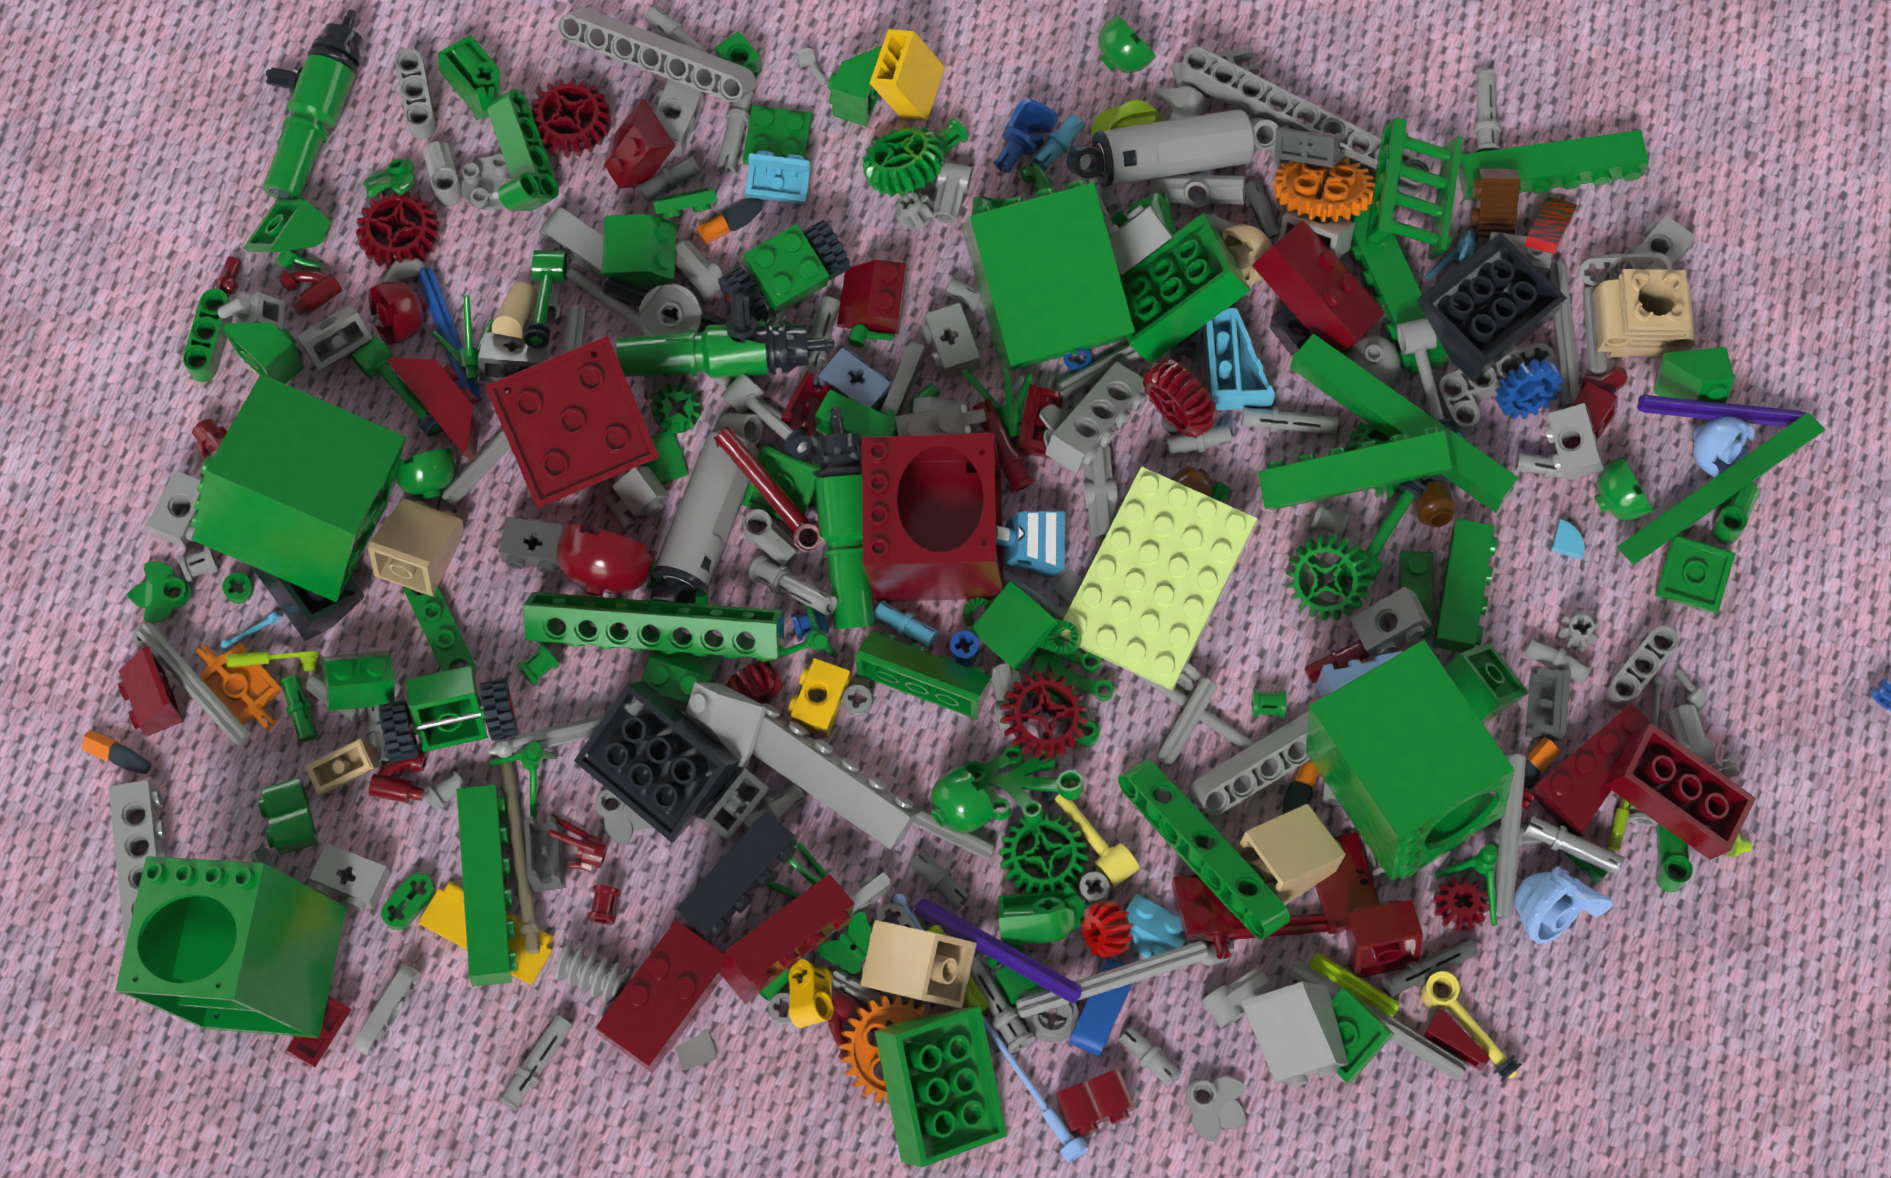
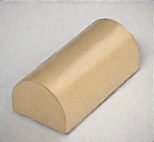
[492,282,538,338]
[305,738,379,795]

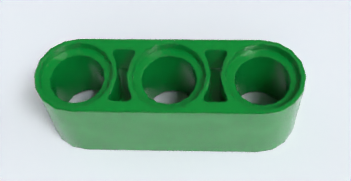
[183,289,233,382]

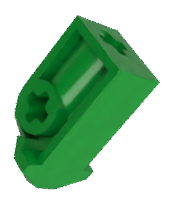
[438,35,500,120]
[815,389,899,448]
[998,882,1086,946]

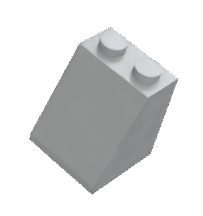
[1242,981,1348,1087]

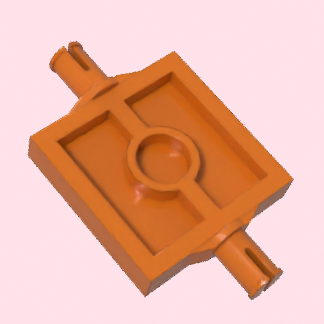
[196,642,283,731]

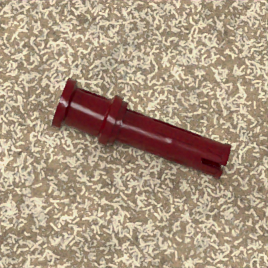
[972,398,1036,494]

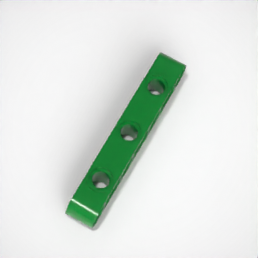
[1118,759,1290,940]

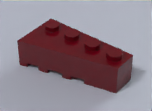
[1533,703,1652,837]
[720,874,855,1004]

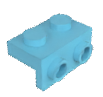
[745,151,811,205]
[1126,893,1186,958]

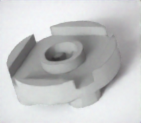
[639,284,703,336]

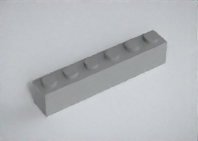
[752,703,920,850]

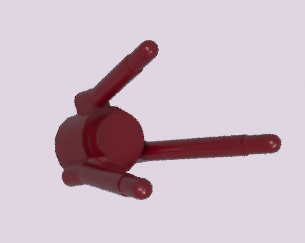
[192,419,227,463]
[548,814,609,872]

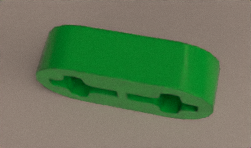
[381,873,435,930]

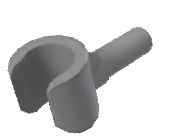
[796,48,828,87]
[548,282,562,322]
[1674,669,1708,713]

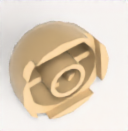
[1219,224,1273,286]

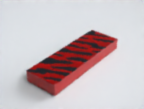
[1525,196,1577,254]

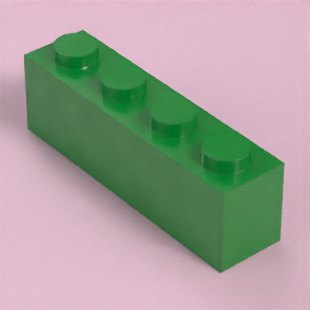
[1433,519,1498,653]

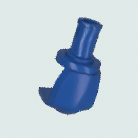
[994,99,1058,173]

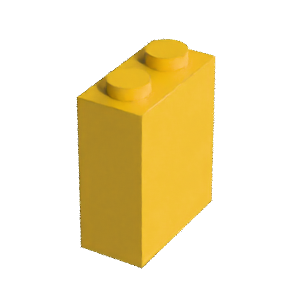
[870,29,945,121]

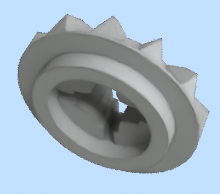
[1026,1003,1079,1044]

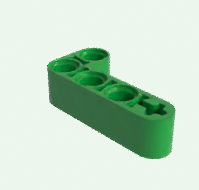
[487,88,559,211]

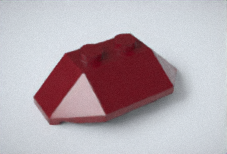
[388,357,482,461]

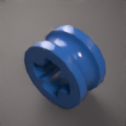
[1063,347,1091,371]
[1871,679,1891,711]

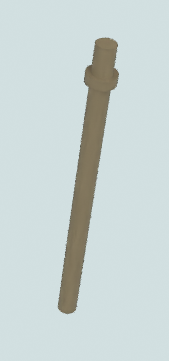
[500,761,541,954]

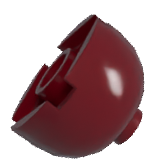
[368,281,426,345]

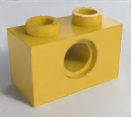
[788,658,851,738]

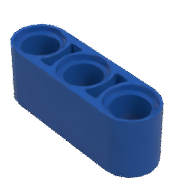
[1069,958,1133,1057]

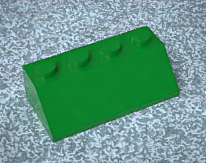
[856,632,991,720]

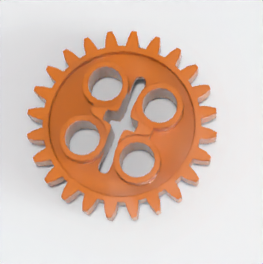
[1273,158,1375,222]
[839,995,936,1105]

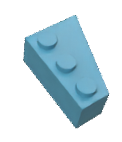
[1203,308,1275,410]

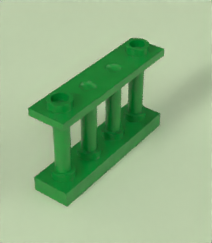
[1366,117,1464,260]

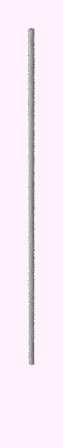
[566,267,1255,750]

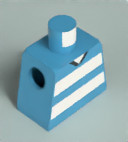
[996,511,1065,578]

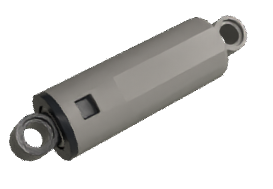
[1066,109,1278,187]
[650,413,763,604]

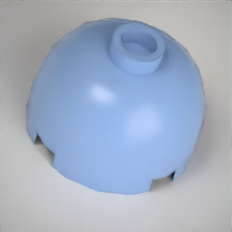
[1693,416,1754,478]

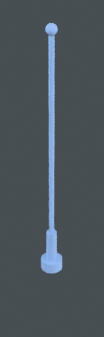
[893,894,1090,1163]

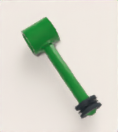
[524,250,567,349]
[351,335,442,437]
[1344,479,1427,590]

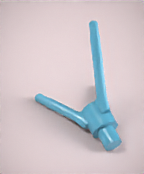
[1425,230,1476,280]

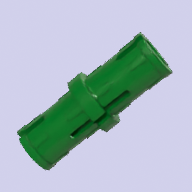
[279,675,319,742]

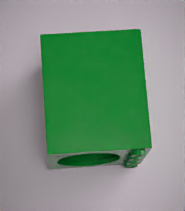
[962,179,1135,373]
[191,374,406,602]
[1306,640,1515,881]
[115,856,347,1038]

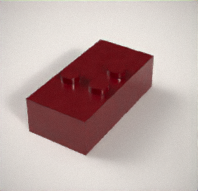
[1251,220,1385,353]
[1605,723,1756,860]
[595,920,724,1073]

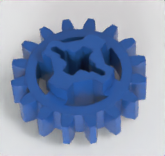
[1495,359,1563,419]

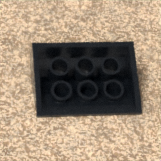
[1417,233,1567,382]
[574,681,741,843]

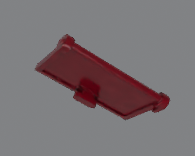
[1315,832,1381,934]

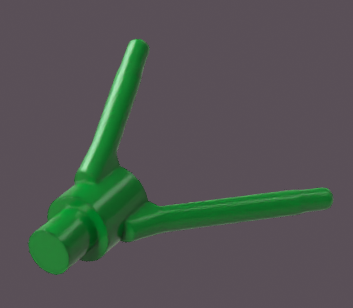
[432,295,494,382]
[962,368,1033,437]
[773,605,838,660]
[489,741,558,820]
[1435,844,1498,926]

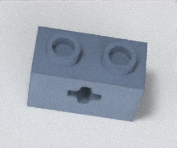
[818,348,891,411]

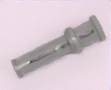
[1474,69,1502,153]
[748,555,838,616]
[970,956,1035,1054]

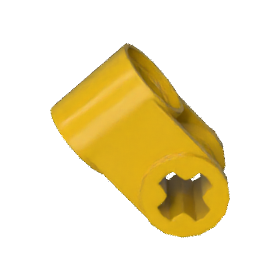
[788,959,834,1028]

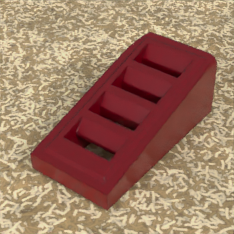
[1424,1008,1490,1071]

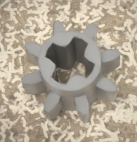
[895,191,934,230]
[1558,610,1600,652]

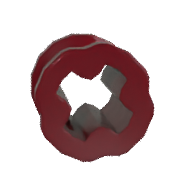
[587,885,622,925]

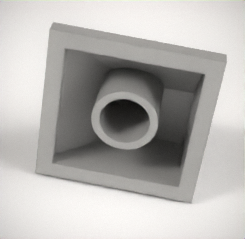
[685,682,767,768]

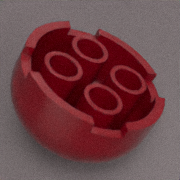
[556,524,656,597]

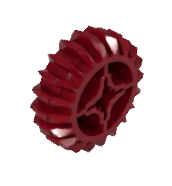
[531,77,611,159]
[356,190,440,269]
[1142,358,1218,438]
[1000,671,1088,759]

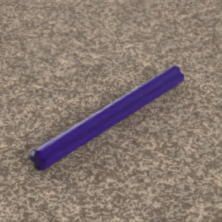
[1637,395,1806,427]
[914,898,1083,1003]

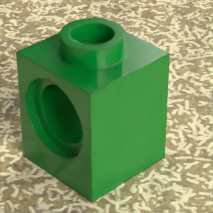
[714,31,762,87]

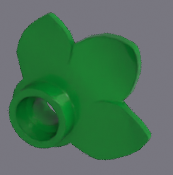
[363,158,415,199]
[127,562,192,623]

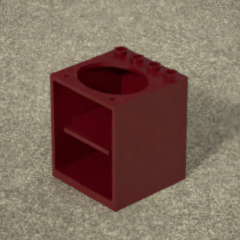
[485,335,659,508]
[862,433,1004,602]

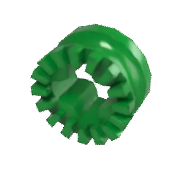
[222,572,254,604]

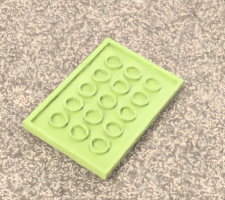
[1058,466,1257,691]

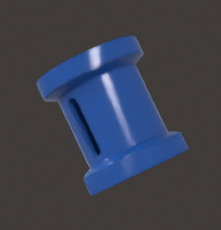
[791,610,829,642]
[950,630,979,667]

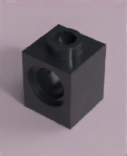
[1270,307,1312,356]

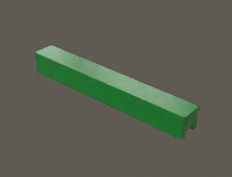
[1290,334,1519,513]

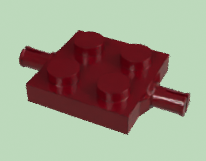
[1171,873,1250,959]

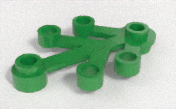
[1026,638,1114,747]
[962,746,1084,824]

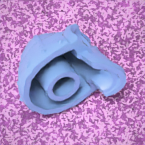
[1514,866,1613,944]

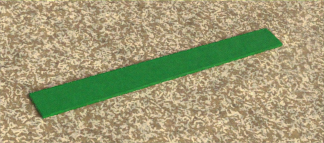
[1617,412,1826,565]

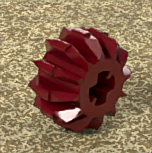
[725,661,783,704]
[1432,875,1490,932]

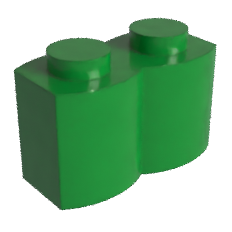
[258,777,319,855]

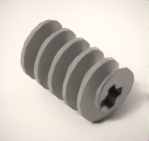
[555,939,631,1005]

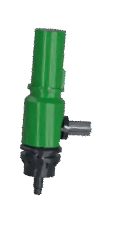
[262,9,363,199]
[616,293,834,378]
[810,408,875,629]

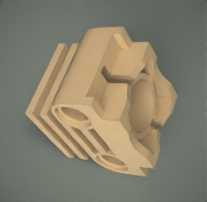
[1592,269,1695,358]

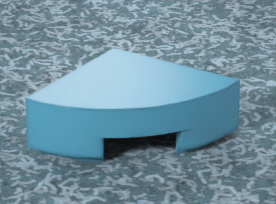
[1551,519,1585,559]

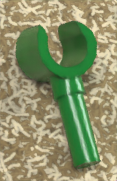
[276,250,323,271]
[848,324,893,347]

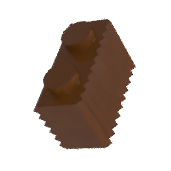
[1469,168,1520,237]

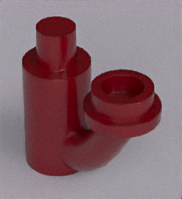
[278,269,343,316]
[369,749,427,803]
[828,990,878,1059]

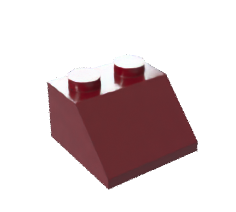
[604,99,676,189]
[837,259,907,334]
[118,646,184,737]
[1345,899,1423,978]

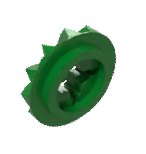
[651,383,701,434]

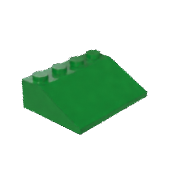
[1119,212,1251,364]
[875,1006,1007,1167]

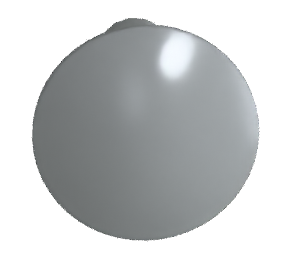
[460,153,512,210]

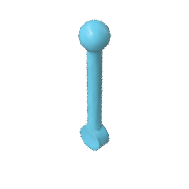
[220,611,282,652]

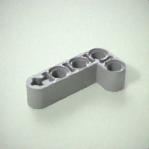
[1437,343,1554,438]

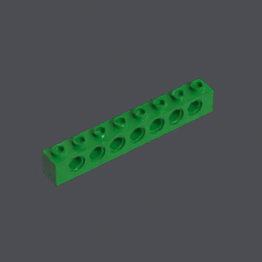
[523,592,784,661]

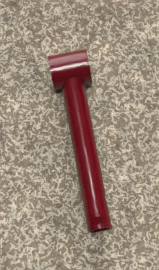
[713,426,823,552]

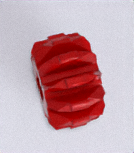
[1080,900,1134,958]

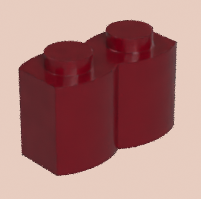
[1056,1069,1134,1137]

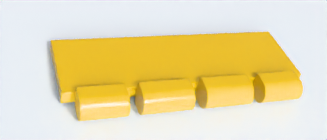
[418,881,553,986]

